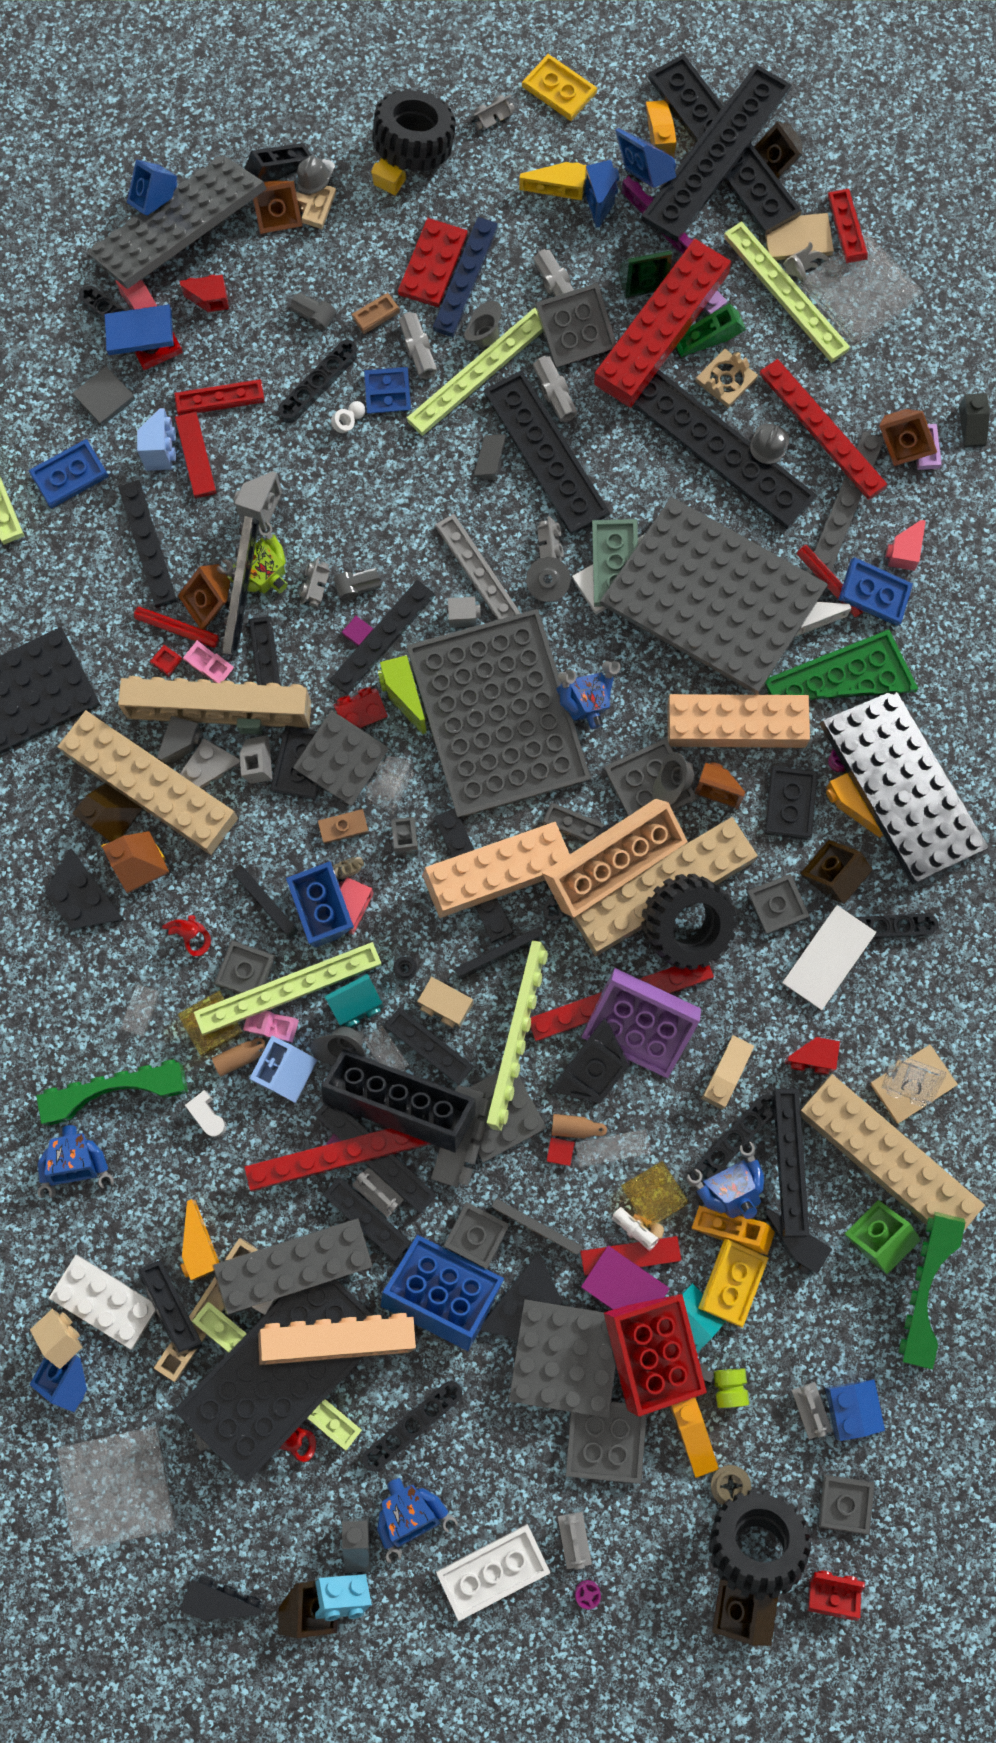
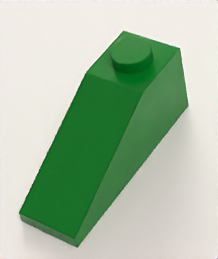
[676,303,746,357]

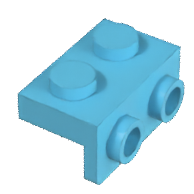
[315,1574,372,1621]

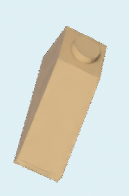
[701,1035,754,1110]

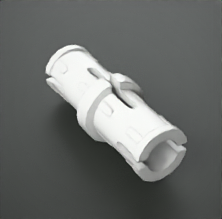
[611,1207,659,1251]

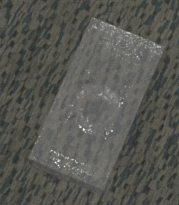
[120,984,160,1037]
[363,1026,410,1071]

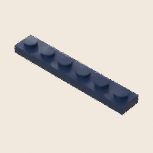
[433,217,498,338]

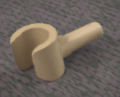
[633,1214,664,1239]

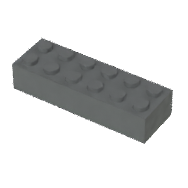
[212,1219,373,1315]

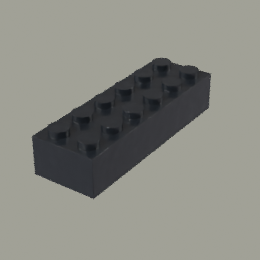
[321,1049,476,1153]

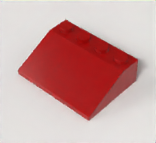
[604,1294,707,1417]

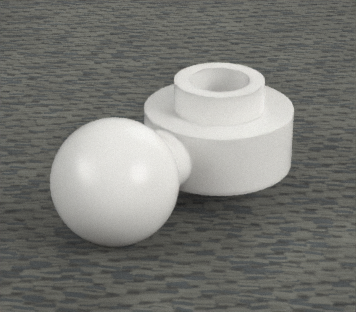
[331,401,366,433]

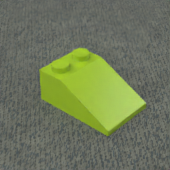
[377,655,427,735]

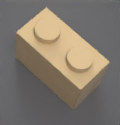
[417,977,474,1028]
[30,1309,83,1369]

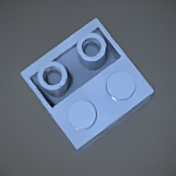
[137,408,176,471]
[249,1036,318,1103]

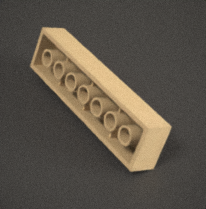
[118,676,311,728]
[57,710,238,855]
[571,817,758,957]
[800,1074,985,1230]

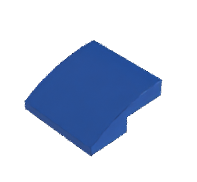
[364,367,411,414]

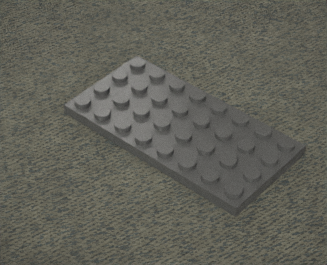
[87,155,267,289]

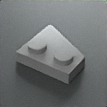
[180,739,240,789]

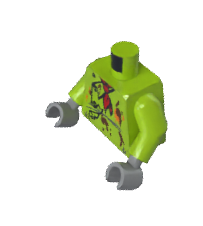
[217,522,288,594]

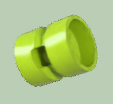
[713,1368,750,1408]

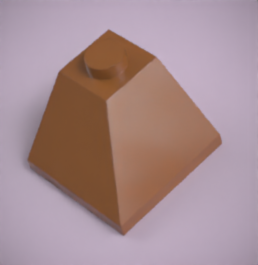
[253,181,302,234]
[879,409,937,466]
[178,564,231,630]
[695,762,745,809]
[102,831,170,894]

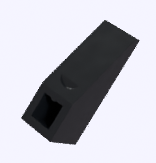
[179,1574,266,1620]

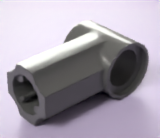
[290,292,337,331]
[333,568,381,601]

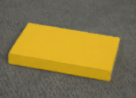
[522,54,597,121]
[698,1238,769,1328]

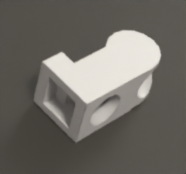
[185,1090,227,1137]

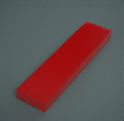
[828,188,868,264]
[174,379,265,416]
[175,412,217,499]
[580,1236,681,1276]

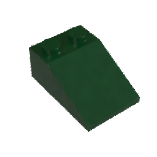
[619,250,672,298]

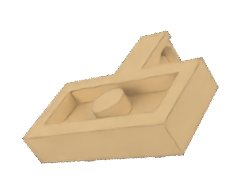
[296,186,336,229]

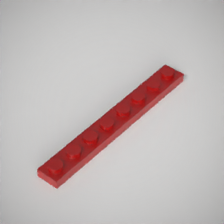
[760,359,887,500]
[530,965,714,1042]
[244,1128,430,1192]

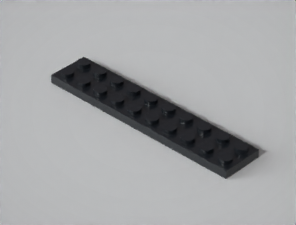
[648,54,802,236]
[641,64,792,242]
[632,370,817,530]

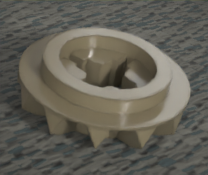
[333,857,364,880]
[710,1465,751,1505]

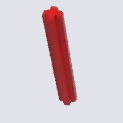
[797,545,863,617]
[134,607,219,648]

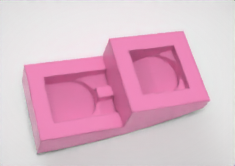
[183,640,234,683]
[243,1011,299,1043]

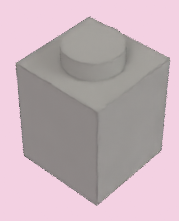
[448,597,481,628]

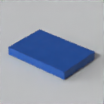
[105,304,173,355]
[28,439,109,509]
[838,557,913,626]

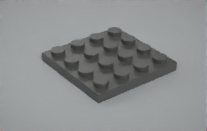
[509,1299,616,1418]

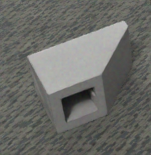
[240,735,272,784]

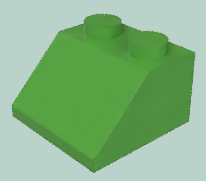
[845,1200,921,1274]

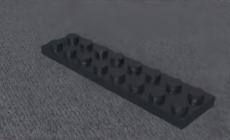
[484,370,610,536]

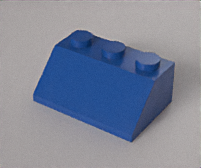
[615,128,676,188]
[286,861,354,948]

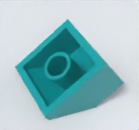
[324,974,384,1028]
[682,1283,726,1353]

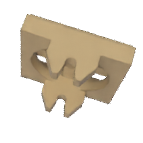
[695,349,758,408]

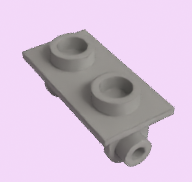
[470,94,515,131]
[537,516,564,561]
[299,557,330,607]
[352,1167,404,1218]
[791,1382,832,1439]
[558,1512,592,1569]

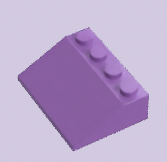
[581,968,701,1078]

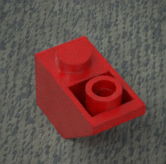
[180,274,229,312]
[785,1037,840,1075]

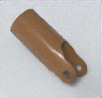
[212,1038,266,1077]
[551,1114,607,1139]

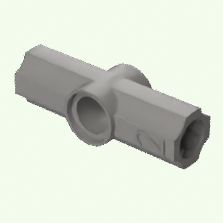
[533,249,574,297]
[399,312,437,379]
[533,356,577,422]

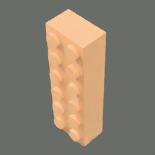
[667,694,810,748]
[542,799,688,917]
[422,822,570,918]
[258,1313,416,1365]

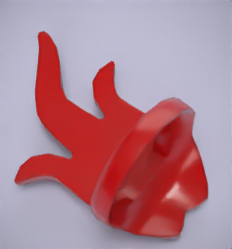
[162,915,211,956]
[278,1427,316,1462]

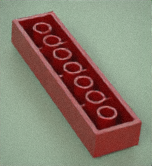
[594,238,731,408]

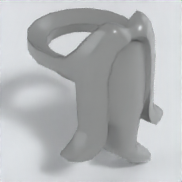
[783,242,832,283]

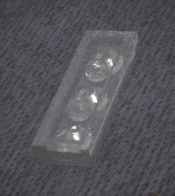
[575,1129,651,1168]

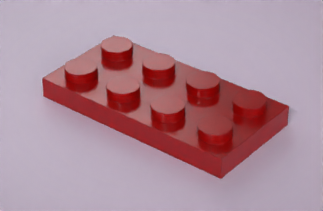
[398,218,468,308]

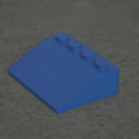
[380,1235,504,1351]

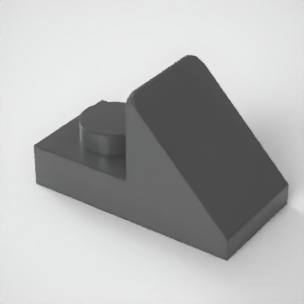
[391,817,419,856]

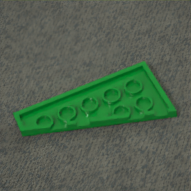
[764,629,919,700]

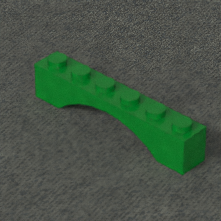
[36,1060,188,1126]
[898,1211,966,1370]

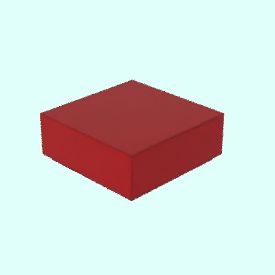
[150,645,183,677]
[546,1137,575,1166]

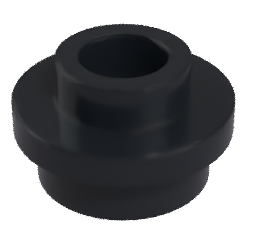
[393,957,417,980]

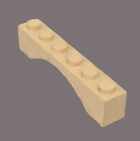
[154,1238,258,1382]

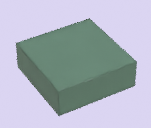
[237,718,263,735]

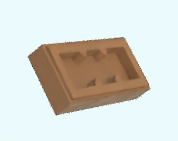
[351,292,400,334]
[318,809,369,844]

